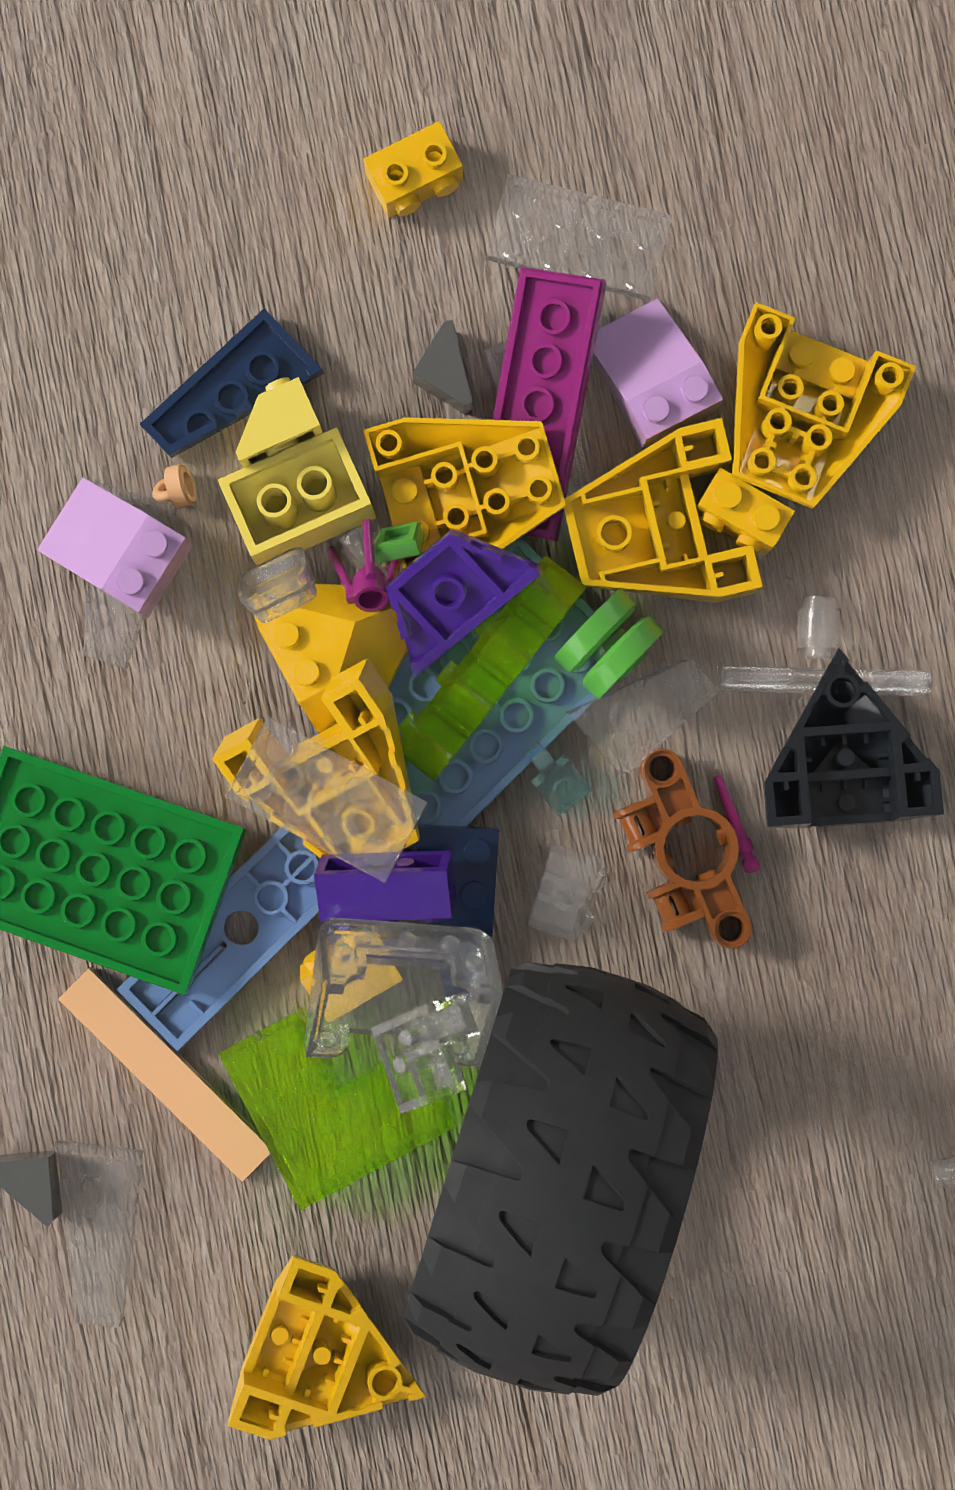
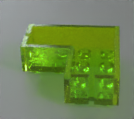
[218,1007,457,1211]

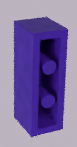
[314,850,457,925]

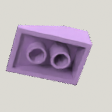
[593,298,723,450]
[37,478,193,618]

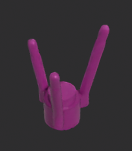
[327,519,400,612]

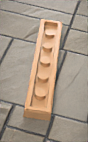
[58,967,274,1182]

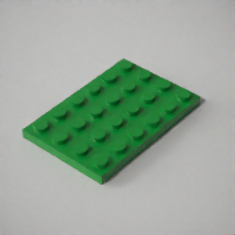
[0,746,247,995]

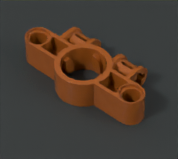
[612,749,752,949]

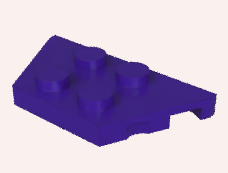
[386,529,542,675]

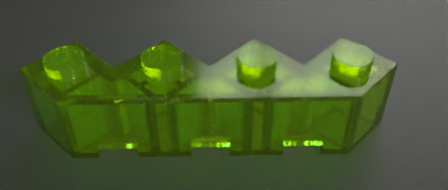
[398,556,587,781]

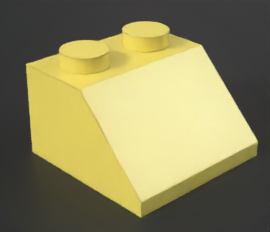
[235,377,323,468]

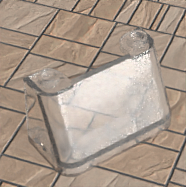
[304,918,503,1067]

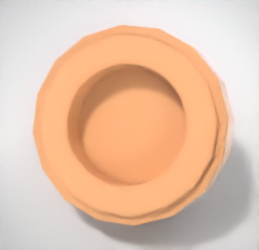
[152,463,196,509]

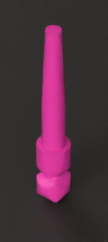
[713,775,760,873]

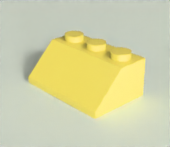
[218,427,376,570]

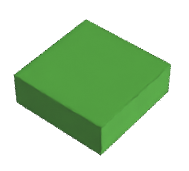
[374,521,424,563]

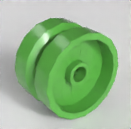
[554,588,665,700]

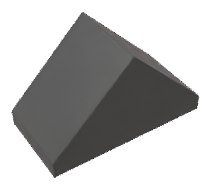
[412,320,473,414]
[0,1150,63,1227]

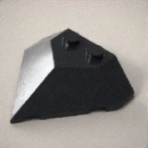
[763,648,944,828]

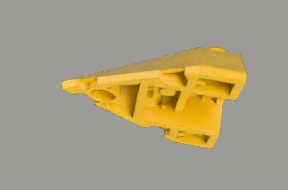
[250,582,408,733]
[228,1254,426,1440]

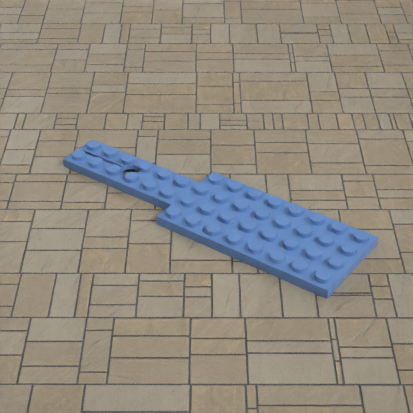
[117,538,597,1051]

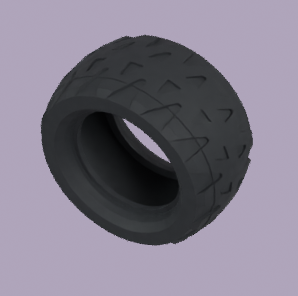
[403,962,718,1396]

